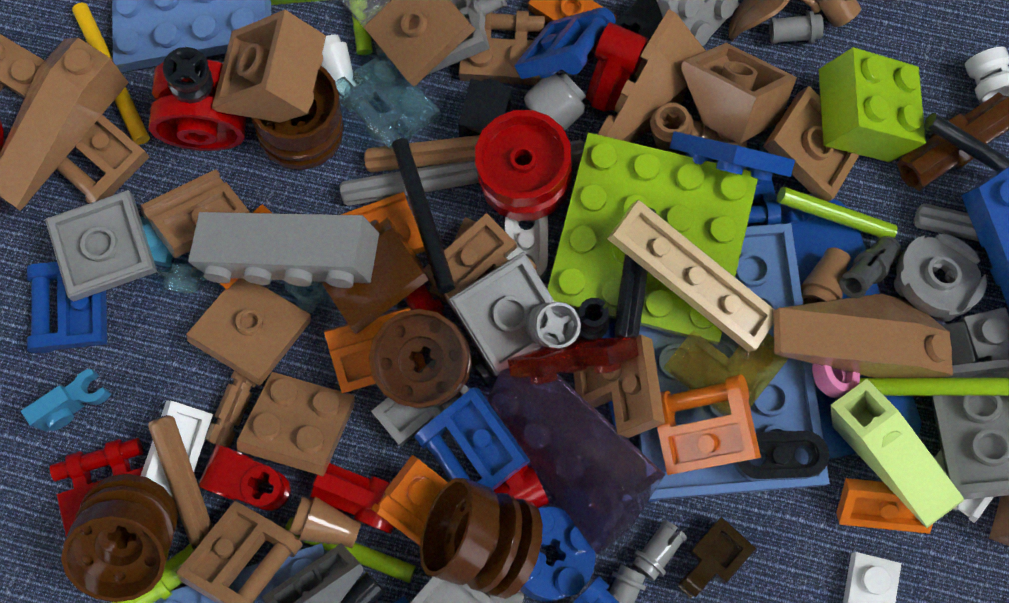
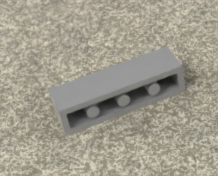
[188,212,379,288]

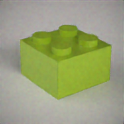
[818,47,926,162]

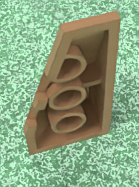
[597,9,706,143]
[0,37,129,211]
[773,294,953,378]

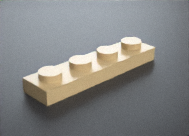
[607,200,775,352]

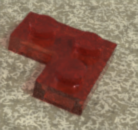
[508,337,639,384]

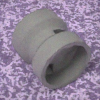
[525,302,581,348]

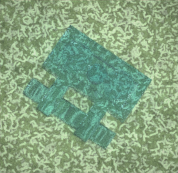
[336,53,440,149]

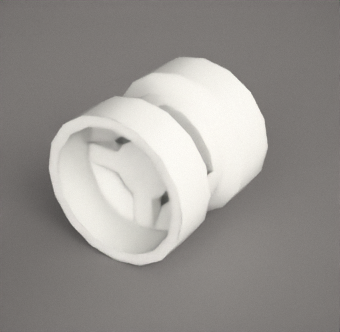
[965,47,1009,103]

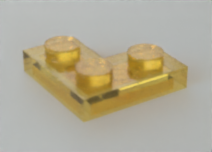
[663,330,789,416]

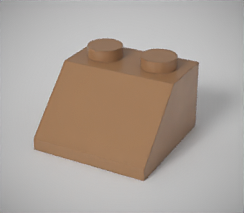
[212,10,326,123]
[681,43,797,144]

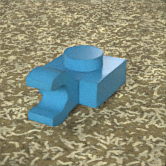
[21,369,111,432]

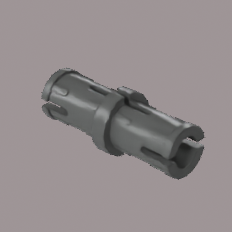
[839,236,902,298]

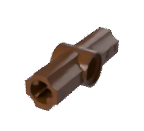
[897,92,1009,191]

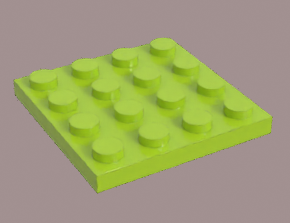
[547,132,758,345]

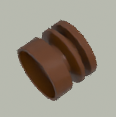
[252,66,344,170]
[369,309,472,408]
[61,474,178,602]
[420,478,543,599]

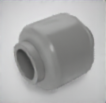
[524,72,586,131]

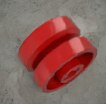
[148,60,246,151]
[475,110,572,221]

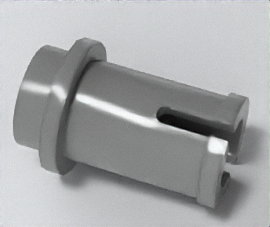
[769,11,823,44]
[632,520,687,581]
[609,564,647,603]

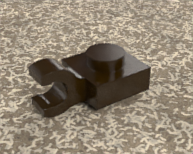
[677,517,756,599]

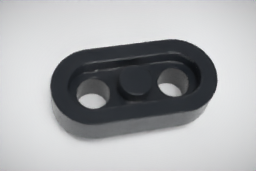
[734,431,829,481]

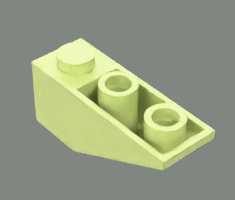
[830,379,964,528]

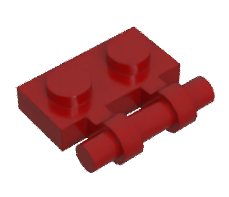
[49,438,143,537]

